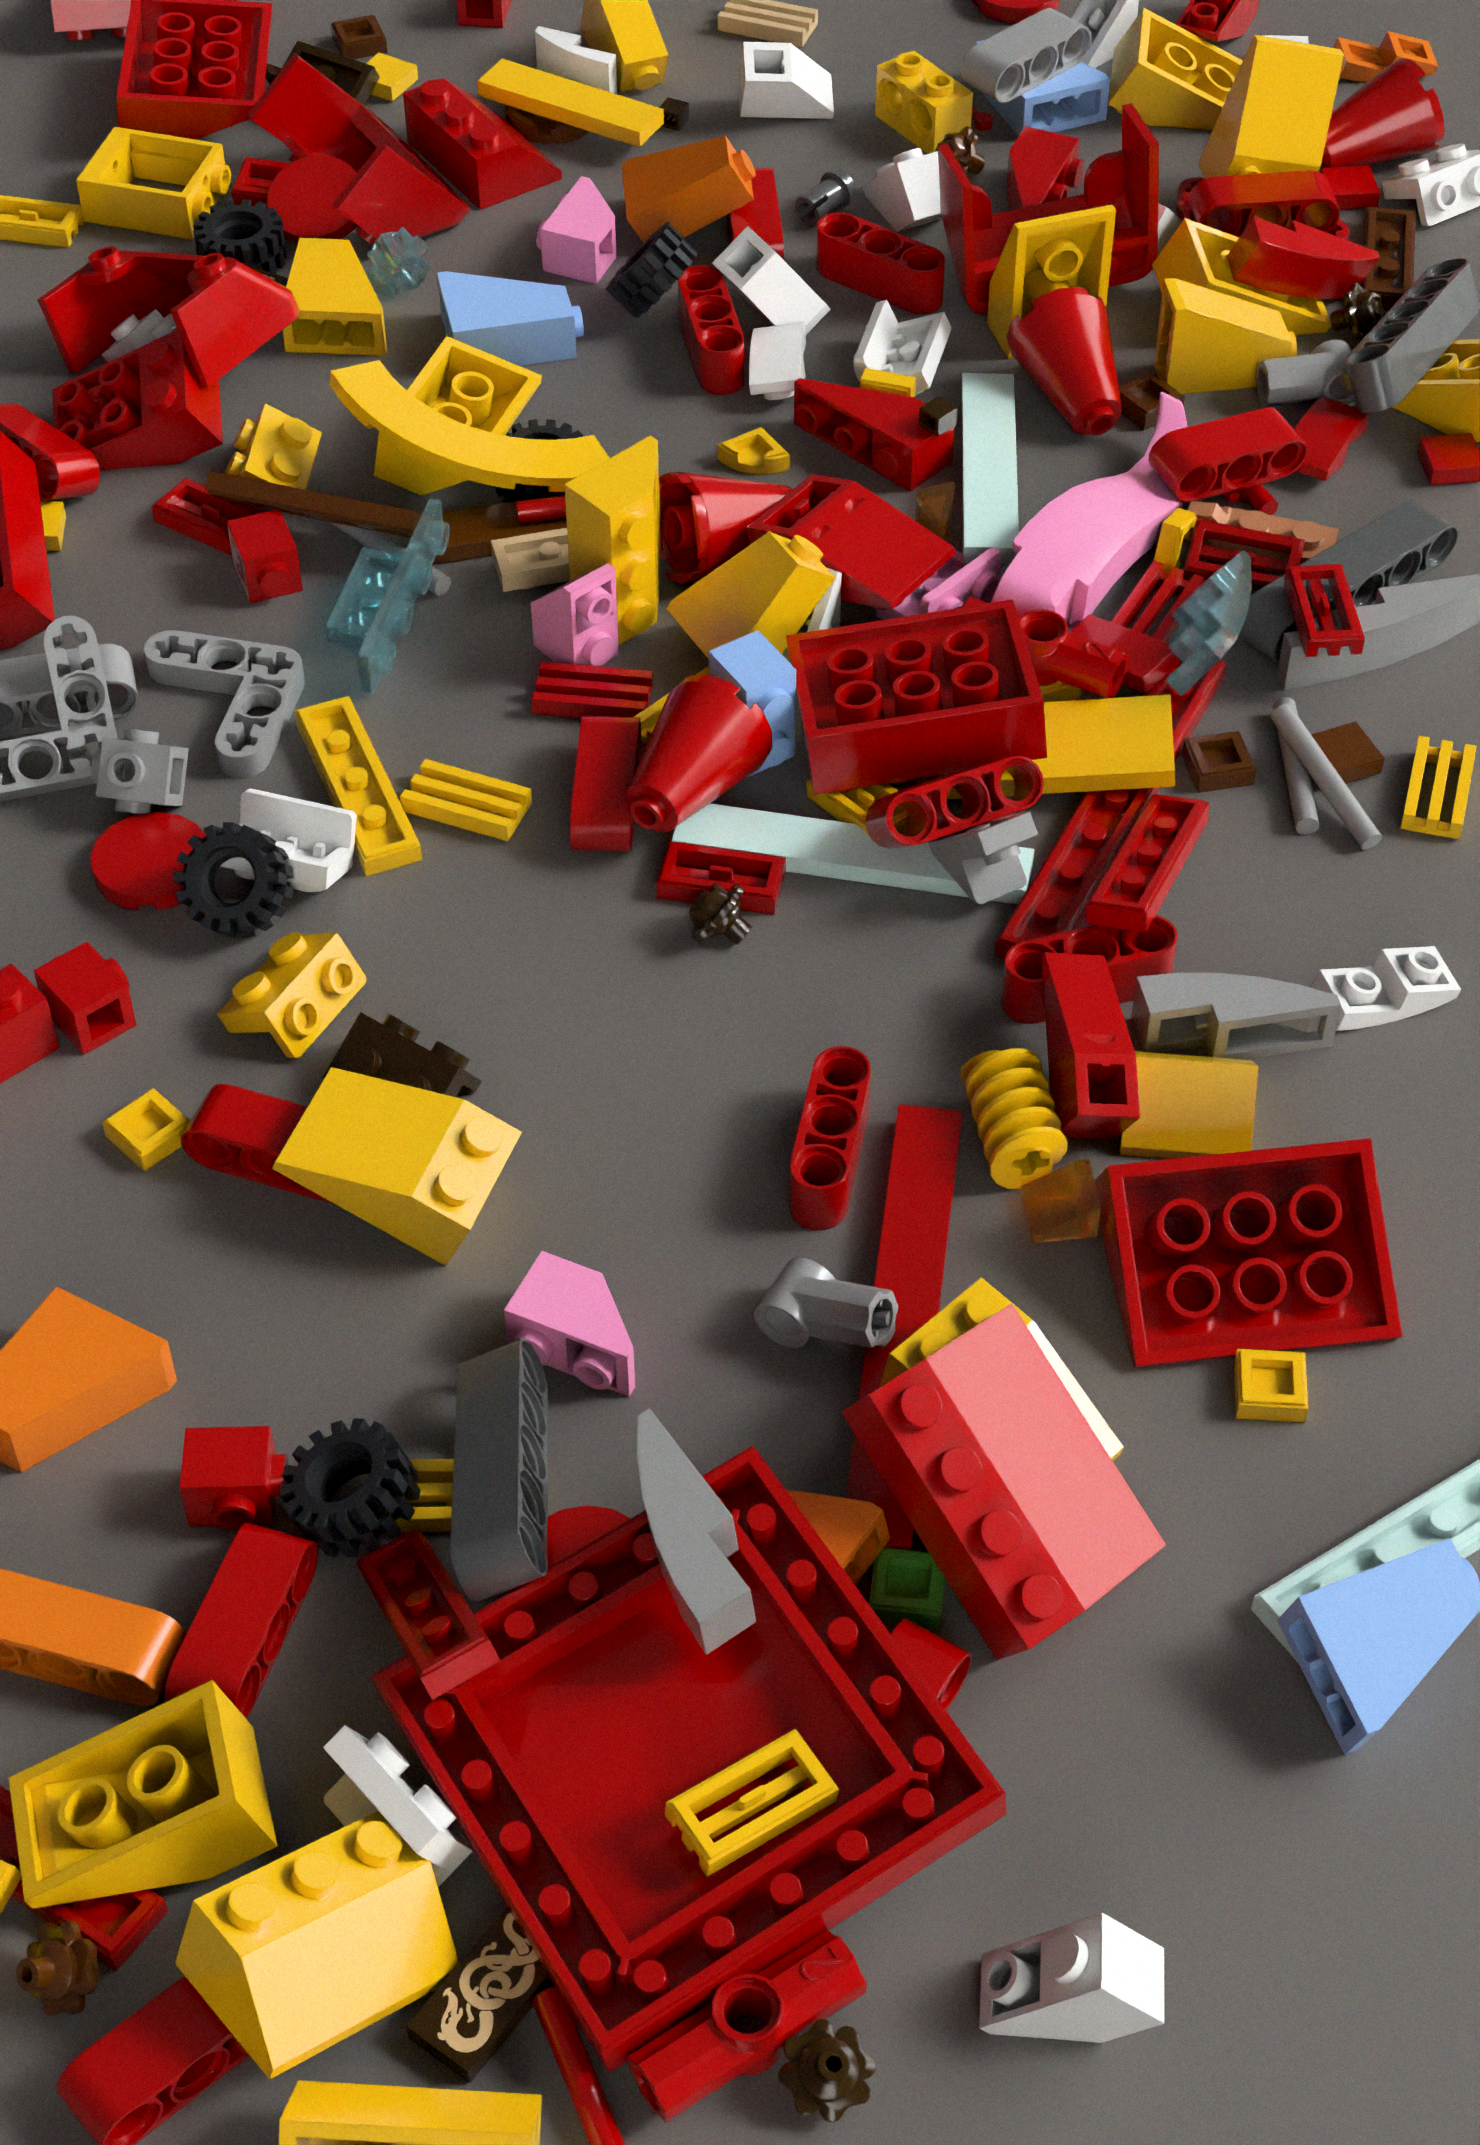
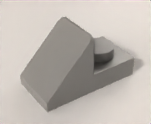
[929,812,1038,904]

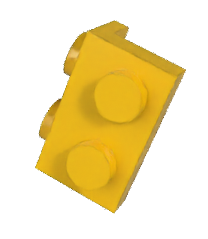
[224,403,322,490]
[216,932,366,1058]

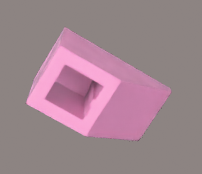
[536,176,616,284]
[531,563,619,666]
[504,1251,635,1397]

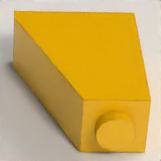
[580,0,669,92]
[282,238,387,356]
[1154,278,1297,394]
[666,532,835,659]

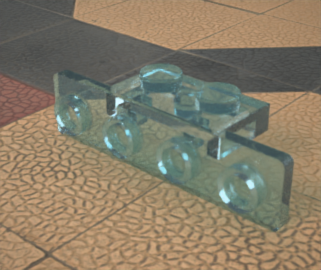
[325,498,450,694]

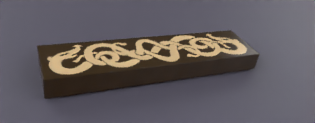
[406,1907,553,2083]

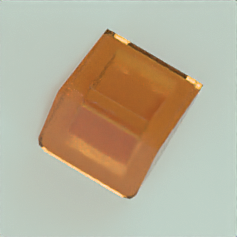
[915,482,955,543]
[1021,1159,1100,1243]

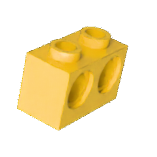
[875,50,973,154]

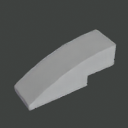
[1131,973,1341,1059]
[637,1408,756,1655]

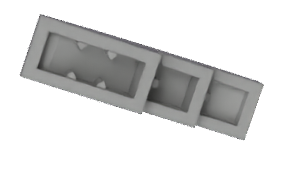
[1277,574,1480,690]

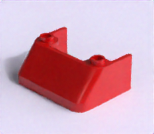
[247,53,471,249]
[938,103,1159,315]
[37,246,300,387]

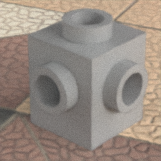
[91,728,189,814]

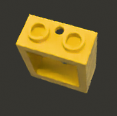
[76,127,231,240]

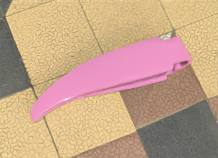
[991,392,1187,629]

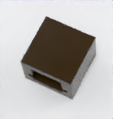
[659,97,689,131]
[919,396,957,437]

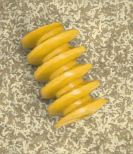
[961,1048,1068,1190]

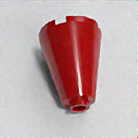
[1320,58,1445,171]
[1007,287,1122,436]
[659,472,792,584]
[625,675,773,832]

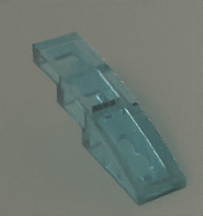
[1165,549,1252,696]

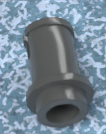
[795,170,856,226]

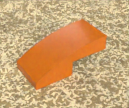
[1333,31,1438,82]

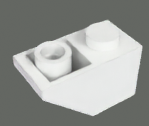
[738,42,834,119]
[863,148,942,232]
[712,226,831,335]
[979,1913,1164,2043]

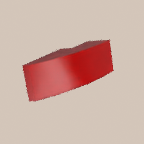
[1227,216,1380,299]

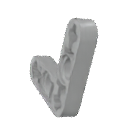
[0,616,118,802]
[143,630,305,778]

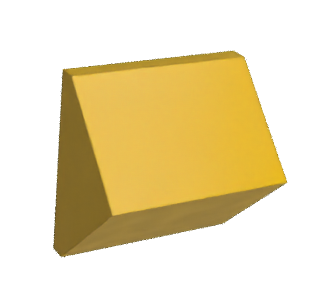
[1120,1051,1259,1159]

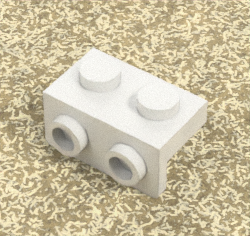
[1381,144,1480,226]
[853,300,952,395]
[221,788,357,892]
[323,1725,473,1887]

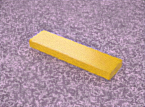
[477,58,664,147]
[294,696,423,876]

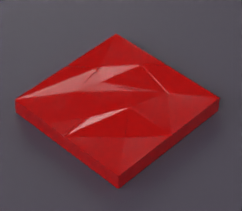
[370,1445,1006,2074]

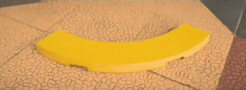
[329,360,609,492]

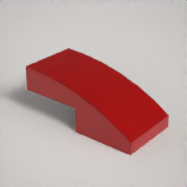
[1294,396,1370,481]

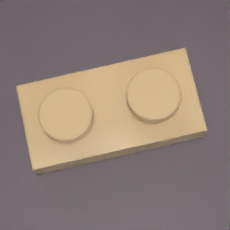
[491,528,570,592]

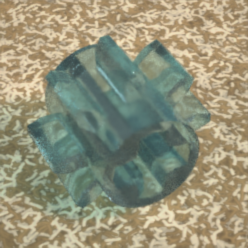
[367,227,432,295]

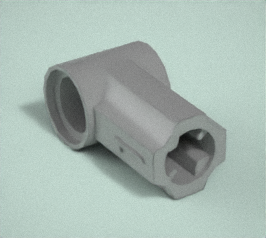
[1255,340,1356,407]
[754,1258,899,1348]

